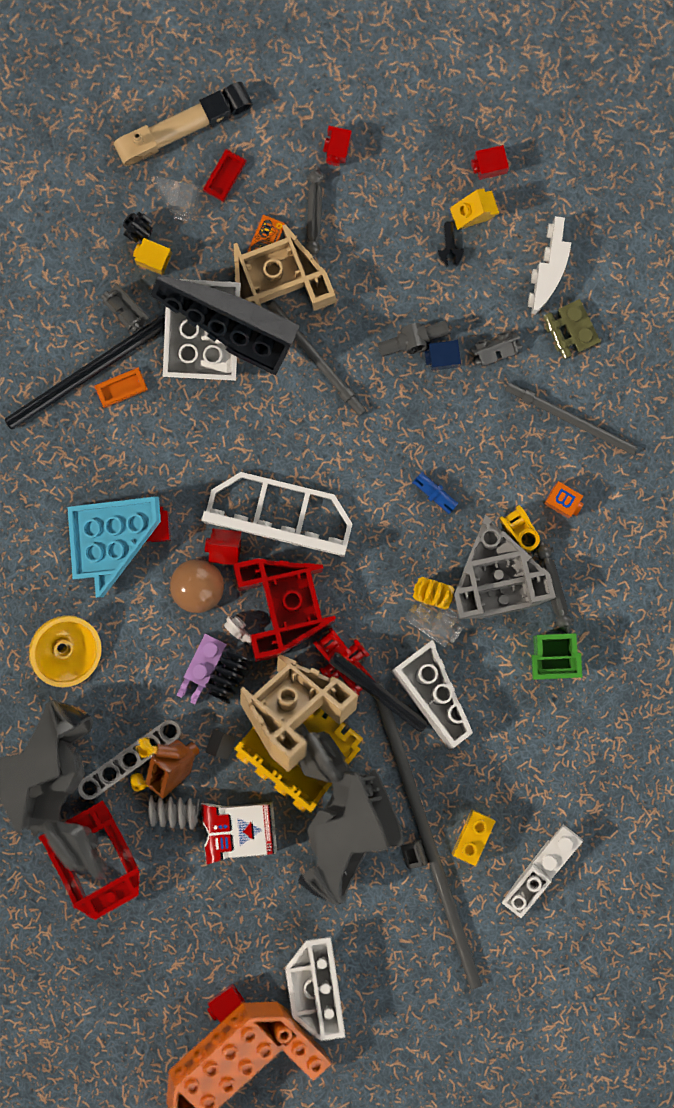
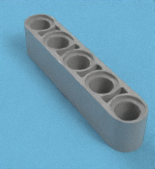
[78,720,182,799]

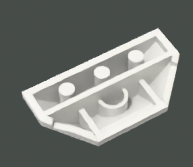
[285,937,345,1041]

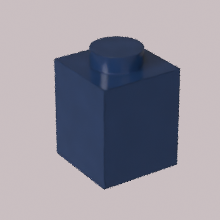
[424,340,461,371]

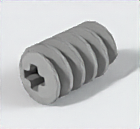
[148,795,200,830]

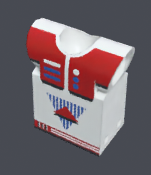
[201,802,277,865]

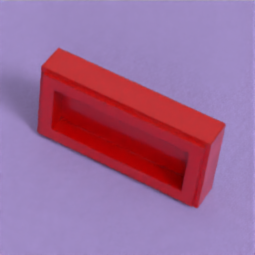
[202,149,247,203]

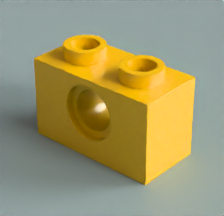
[451,809,496,866]

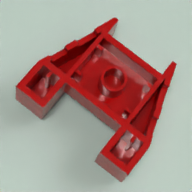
[233,558,336,662]

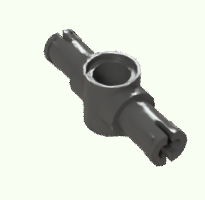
[377,320,451,357]

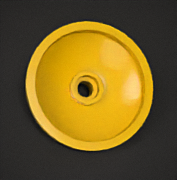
[29,616,102,687]

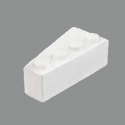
[391,640,473,749]

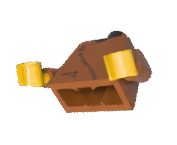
[130,738,199,798]

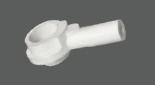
[224,616,251,646]

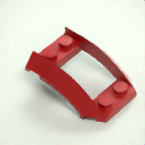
[38,800,140,920]

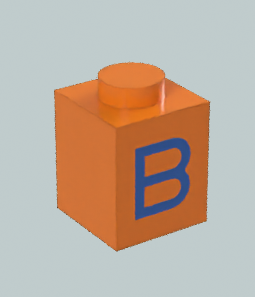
[544,481,584,519]

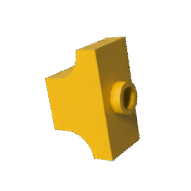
[450,188,499,230]

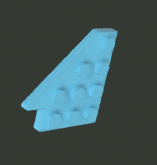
[67,497,161,598]

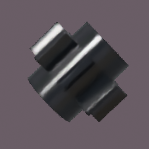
[123,212,153,243]

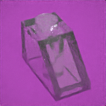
[151,176,201,221]

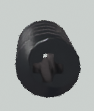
[205,649,251,704]

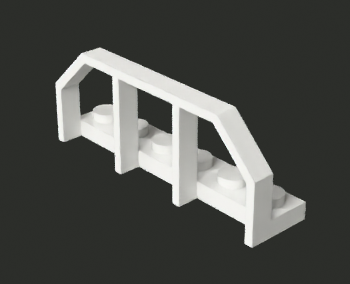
[202,472,352,557]

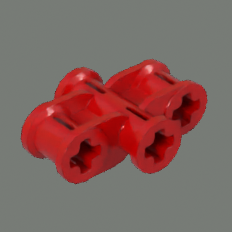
[313,628,376,696]

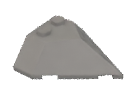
[454,515,556,619]

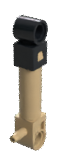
[114,82,253,166]

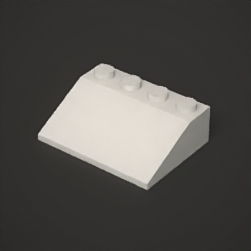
[162,279,241,381]

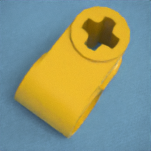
[499,505,540,552]

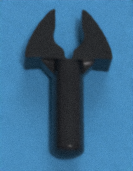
[437,221,464,267]

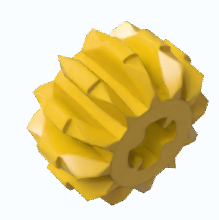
[413,577,455,609]

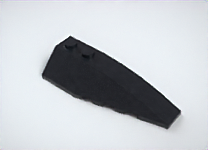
[150,275,300,376]

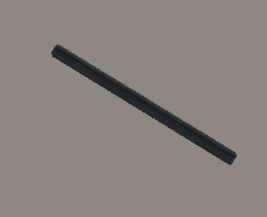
[4,313,165,429]

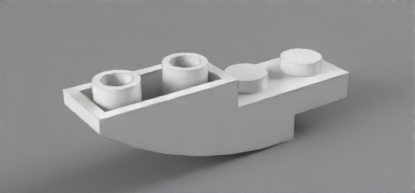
[528,216,571,314]
[502,824,583,918]

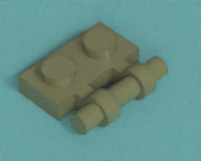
[543,299,601,360]

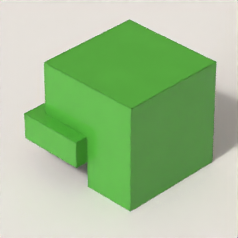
[531,633,582,680]

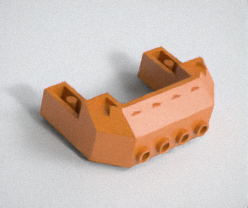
[166,1002,332,1108]

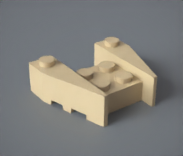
[234,224,336,311]
[240,654,358,772]

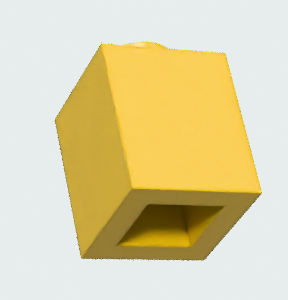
[133,238,172,275]

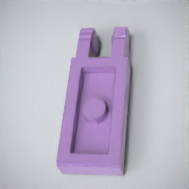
[177,634,227,704]

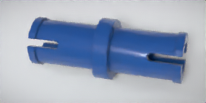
[412,471,458,515]

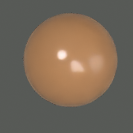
[170,559,224,613]

